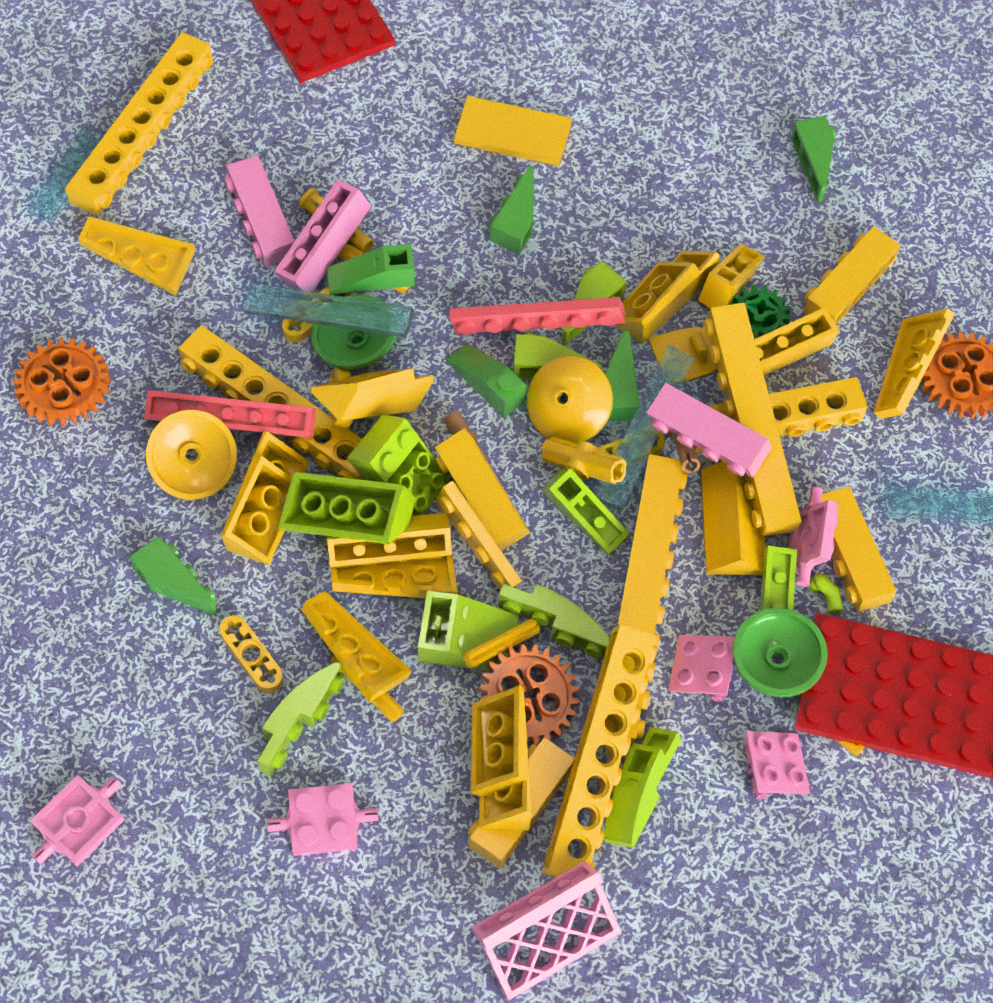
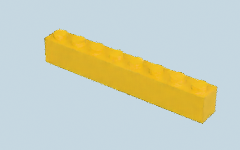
[703,303,802,537]

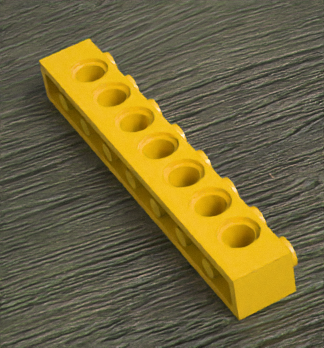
[65,32,213,216]
[178,325,364,480]
[541,624,657,878]

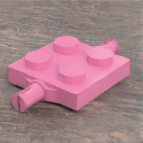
[788,487,838,587]
[30,775,124,867]
[267,783,379,856]

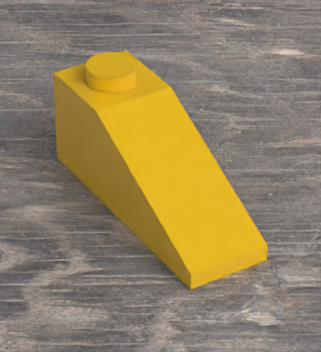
[698,243,765,310]

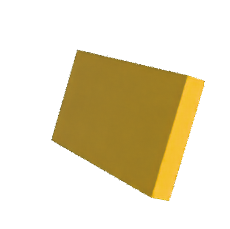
[454,96,572,166]

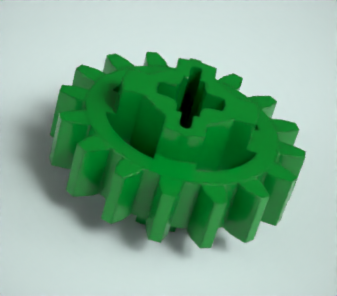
[730,285,791,339]

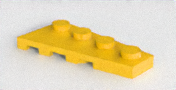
[78,216,196,296]
[873,308,955,419]
[435,481,522,589]
[331,555,458,598]
[301,591,412,703]

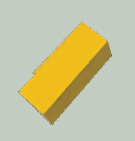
[614,250,720,344]
[311,368,434,421]
[221,431,309,565]
[701,461,766,576]
[470,686,531,830]

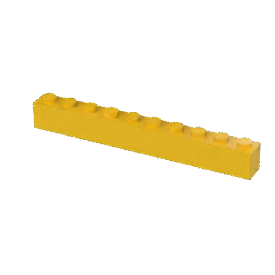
[605,454,688,747]

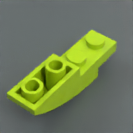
[498,584,610,658]
[257,662,345,776]
[603,727,682,848]

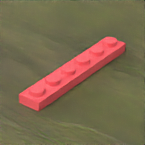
[449,297,625,335]
[144,390,317,439]

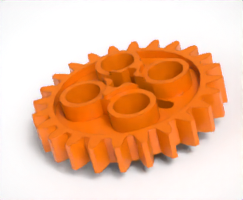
[920,331,993,419]
[13,337,111,426]
[477,644,580,745]

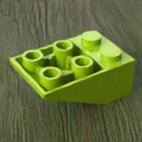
[347,414,450,516]
[418,590,519,671]

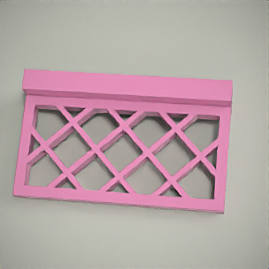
[471,861,622,1000]

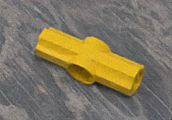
[541,436,627,485]

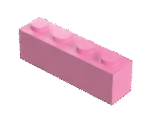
[224,156,295,267]
[274,179,371,298]
[646,383,772,478]

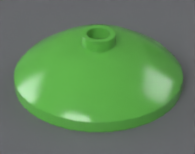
[311,295,398,370]
[732,608,827,697]

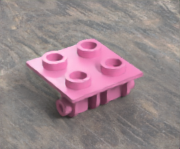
[668,635,735,702]
[743,731,810,799]

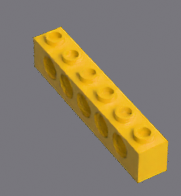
[694,377,868,453]

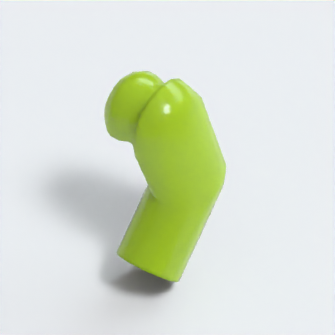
[808,573,843,614]

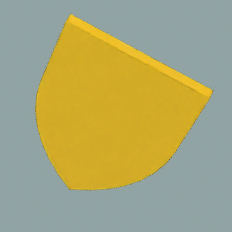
[648,327,718,386]

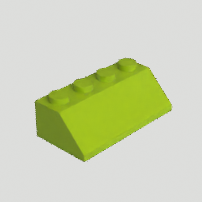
[278,472,416,545]

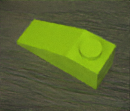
[561,261,627,346]
[514,333,602,379]
[541,468,630,555]

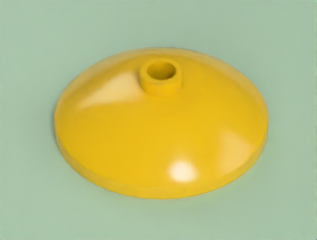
[527,356,613,444]
[146,410,237,500]

